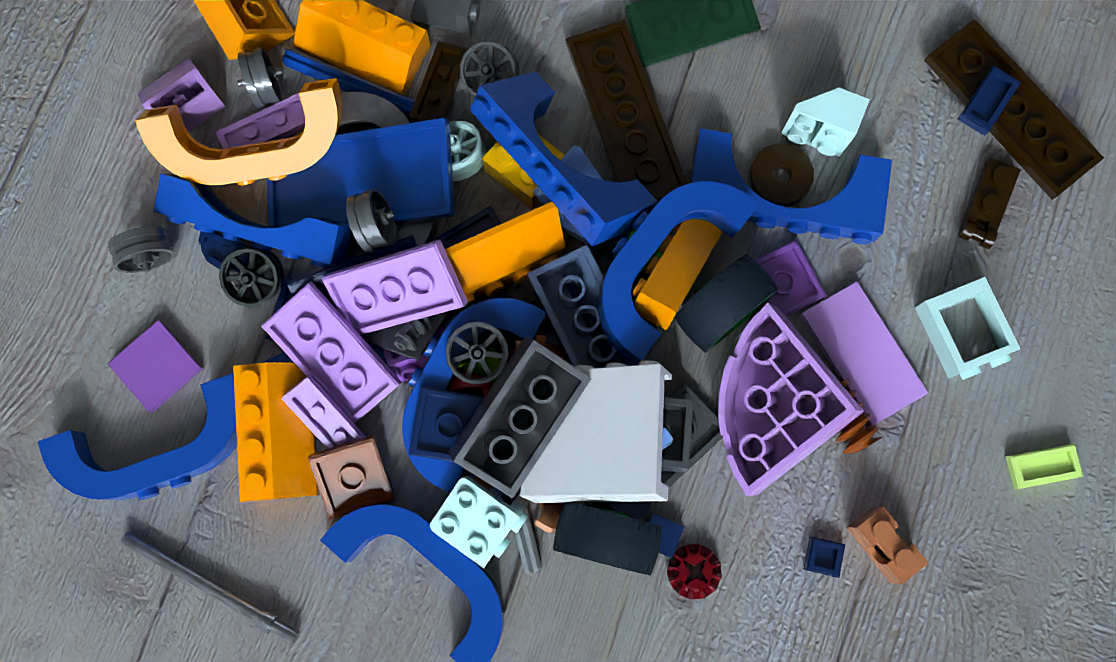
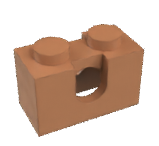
[847,506,928,584]

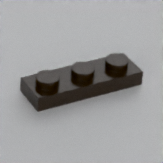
[409,41,468,123]

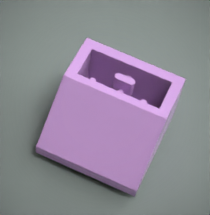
[137,58,225,132]

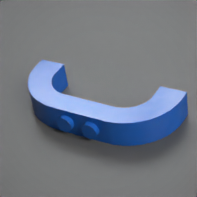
[598,181,759,366]
[402,298,547,493]
[38,373,237,500]
[320,505,504,662]

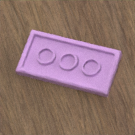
[322,240,468,335]
[261,281,402,423]
[800,282,928,426]

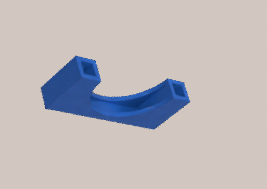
[470,71,658,246]
[690,128,892,244]

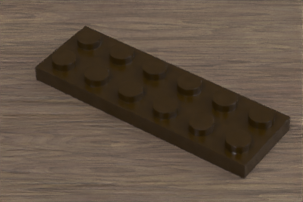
[924,19,1104,200]
[566,20,688,202]

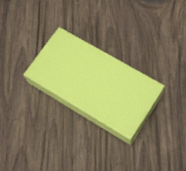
[1005,443,1084,489]

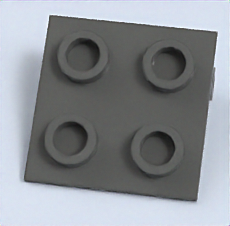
[364,310,451,360]

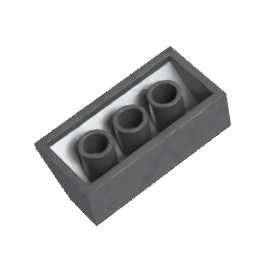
[448,336,591,498]

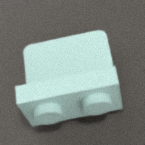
[430,476,530,568]

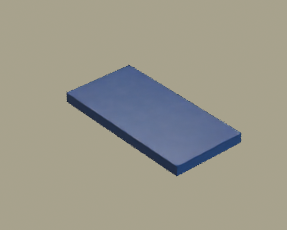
[266,118,455,227]

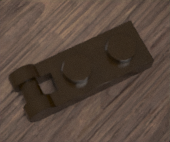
[958,158,1021,250]

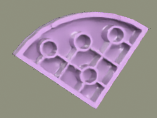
[718,303,864,496]

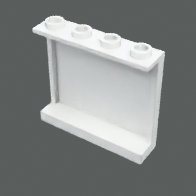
[520,360,672,503]

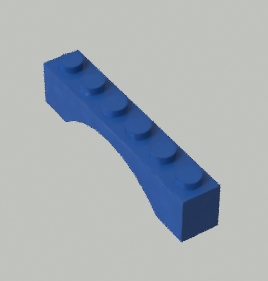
[153,174,351,268]

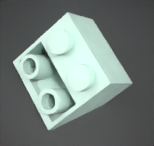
[781,87,870,157]

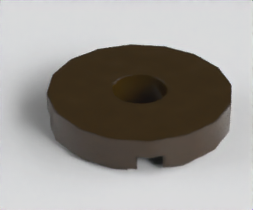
[749,144,814,206]

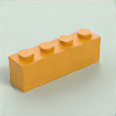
[632,219,723,331]

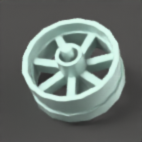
[449,121,487,181]

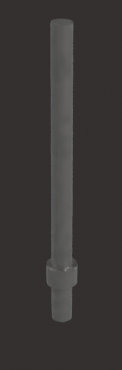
[121,532,300,644]

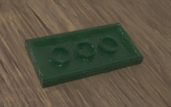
[624,0,761,68]

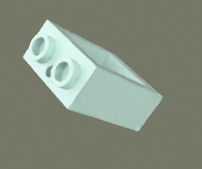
[915,277,1020,380]

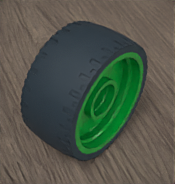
[674,254,779,353]
[553,502,662,576]

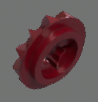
[667,544,722,599]

